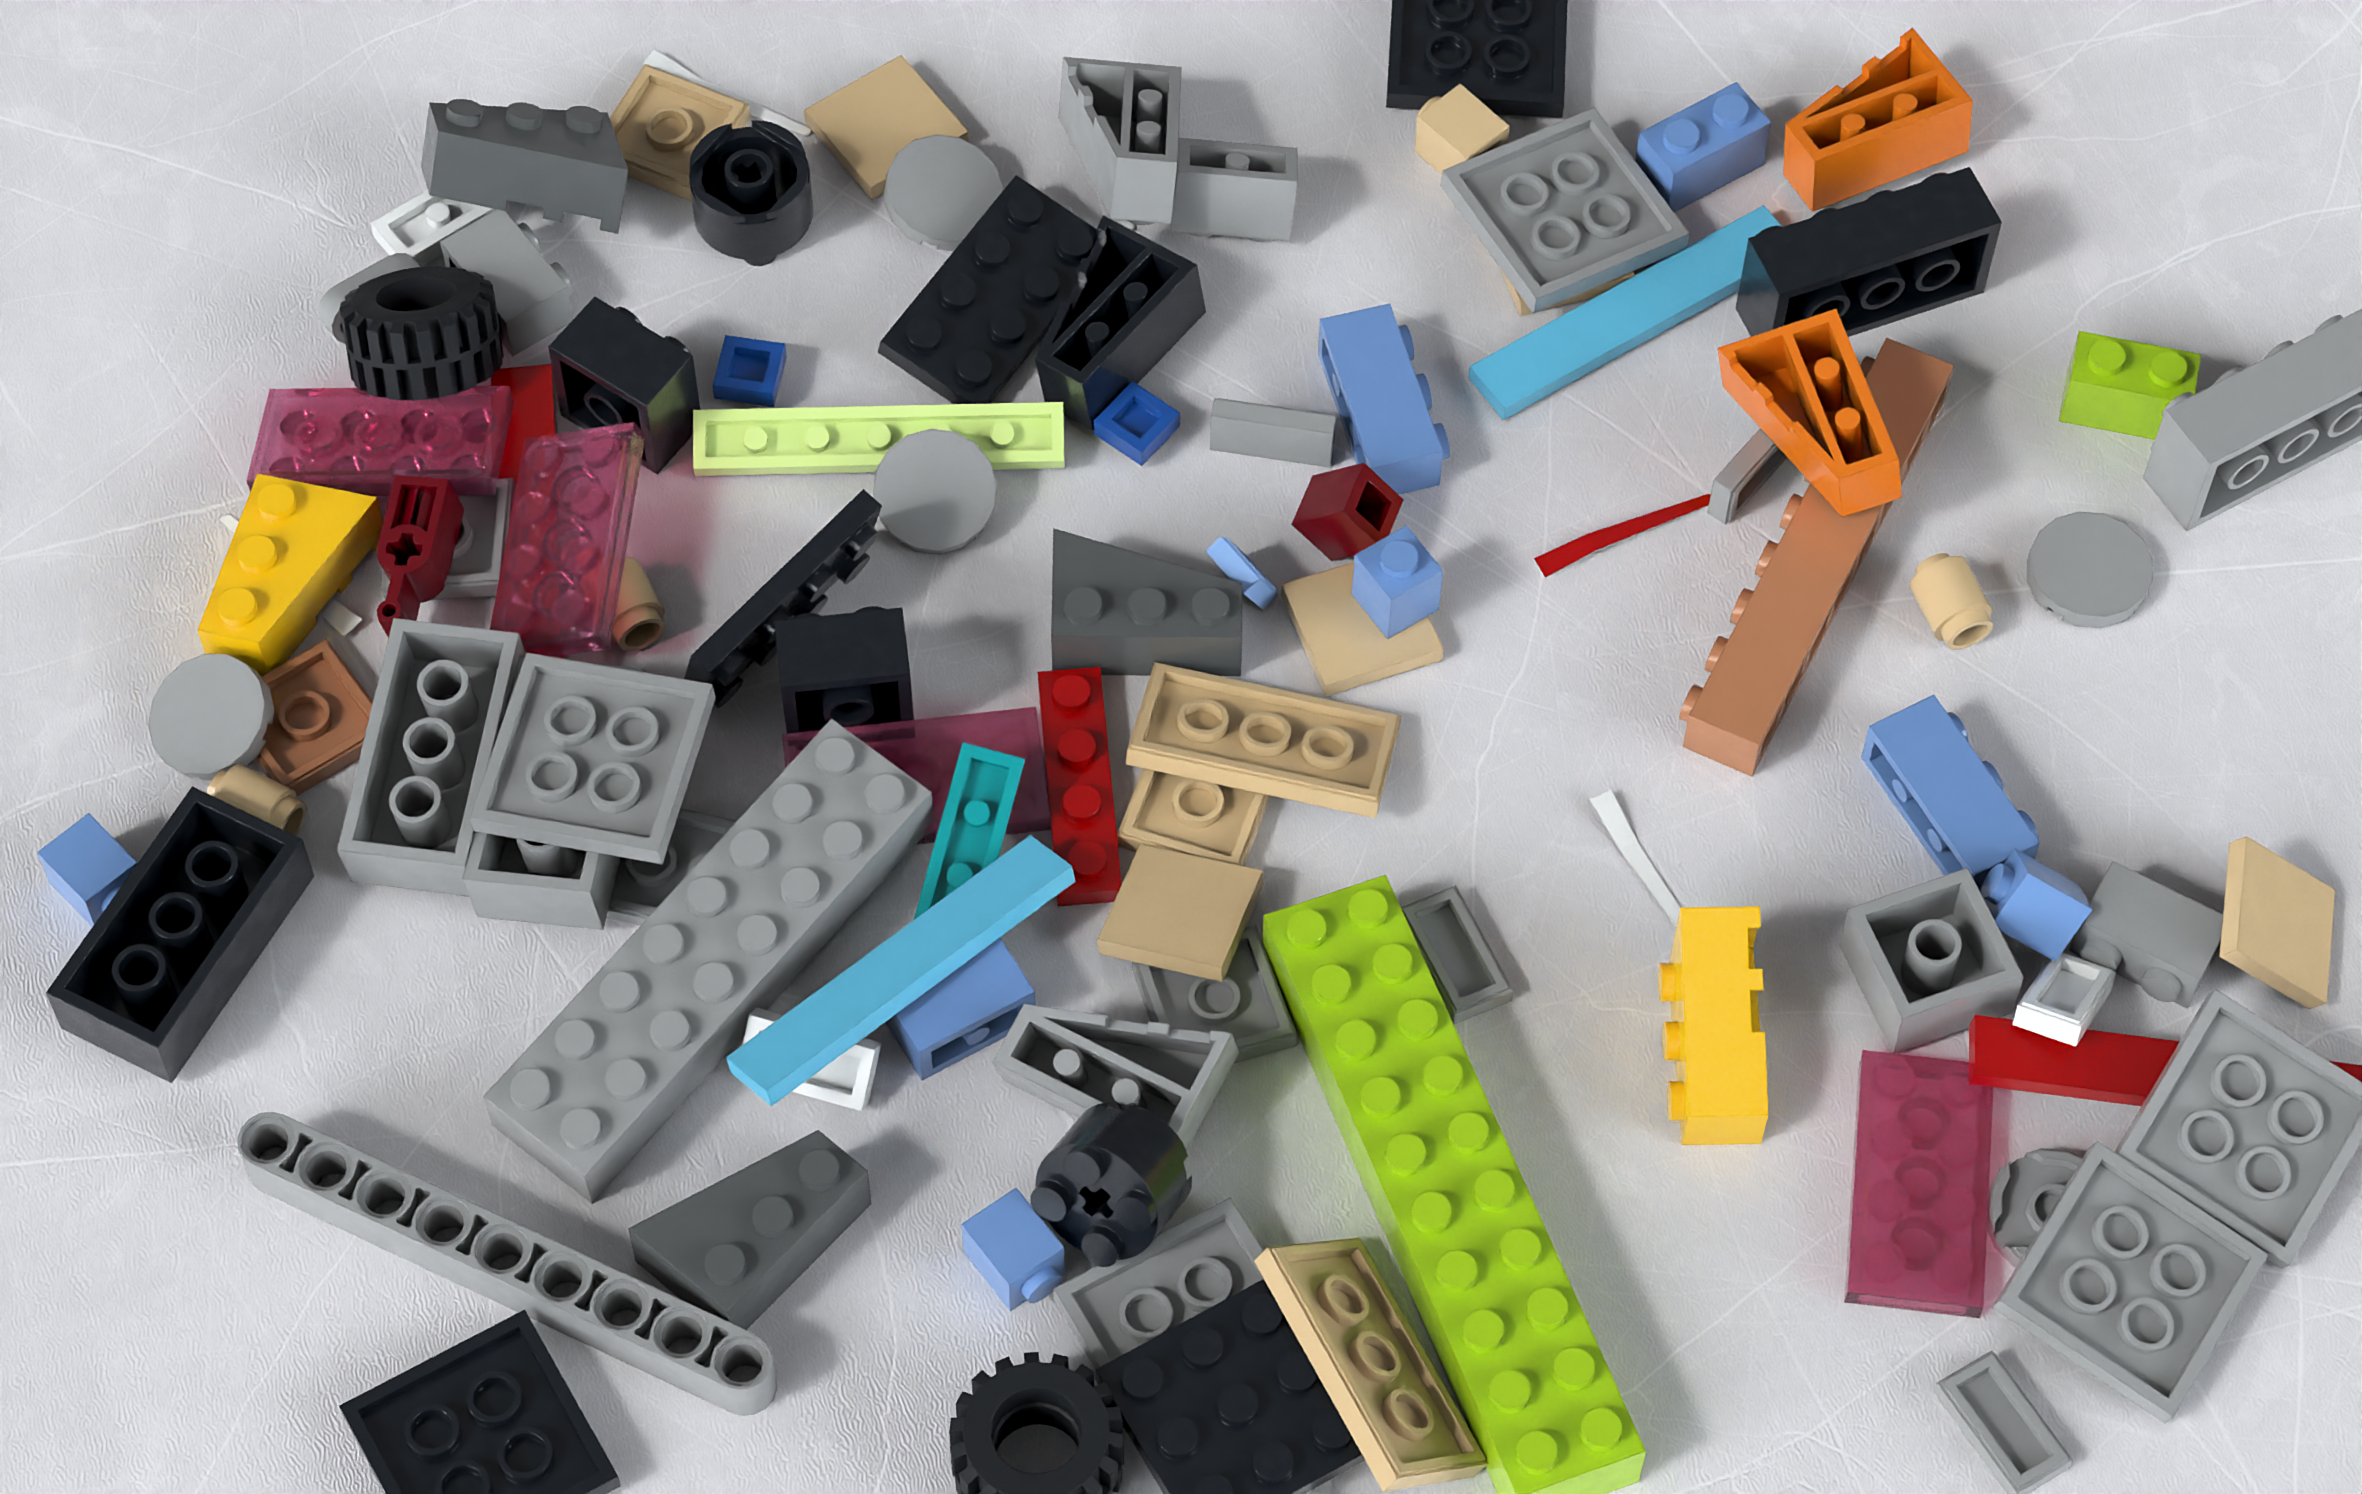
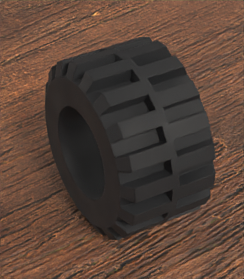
[339,266,504,401]
[949,1352,1124,1494]

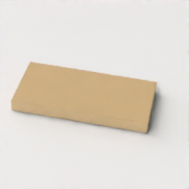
[1126,662,1402,818]
[1254,1238,1488,1492]

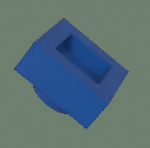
[713,335,787,407]
[1094,381,1180,466]

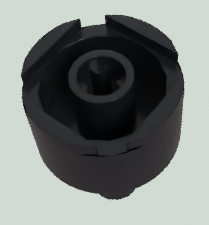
[689,120,814,266]
[1030,1103,1192,1267]

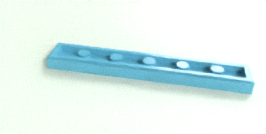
[1468,205,1782,420]
[726,835,1076,1106]

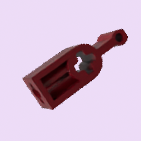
[377,475,465,638]

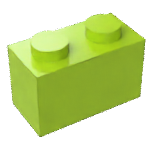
[2058,331,2201,440]

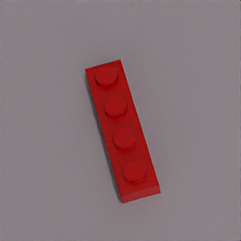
[1037,667,1122,907]

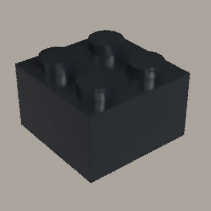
[548,296,701,475]
[774,606,915,751]

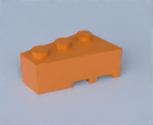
[1783,27,1973,212]
[1717,309,1902,517]

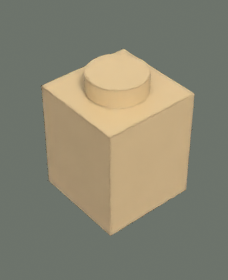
[1414,84,1510,175]

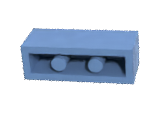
[1318,303,1450,495]
[1861,694,2040,893]

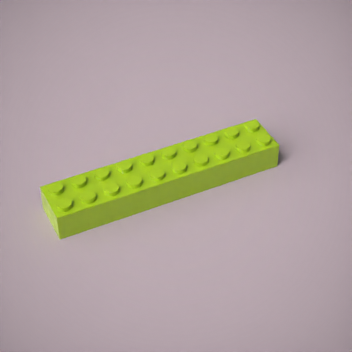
[1262,874,1646,1494]

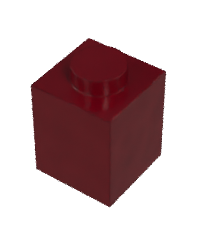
[1291,463,1404,561]

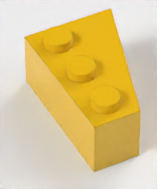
[197,473,383,676]
[1658,906,1768,1145]

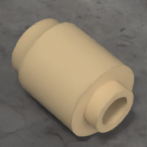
[1909,553,1993,650]
[583,555,665,651]
[206,764,307,836]

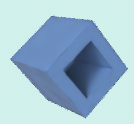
[1352,525,1443,639]
[37,813,137,927]
[1981,848,2093,962]
[961,1187,1065,1311]

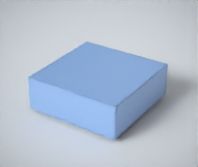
[1205,536,1278,610]

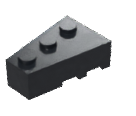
[1035,215,1206,431]

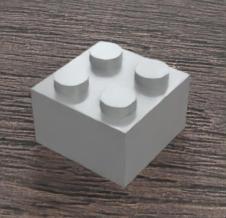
[1839,868,2024,1054]

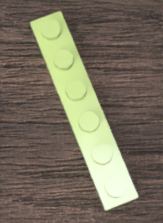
[693,402,1065,476]

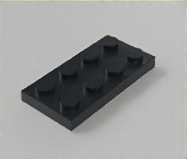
[878,175,1098,404]
[684,489,882,708]

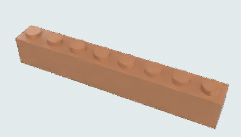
[1679,338,1955,777]

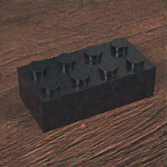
[1735,167,2002,337]
[46,786,314,1083]

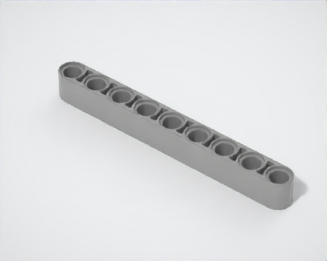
[237,1112,777,1416]

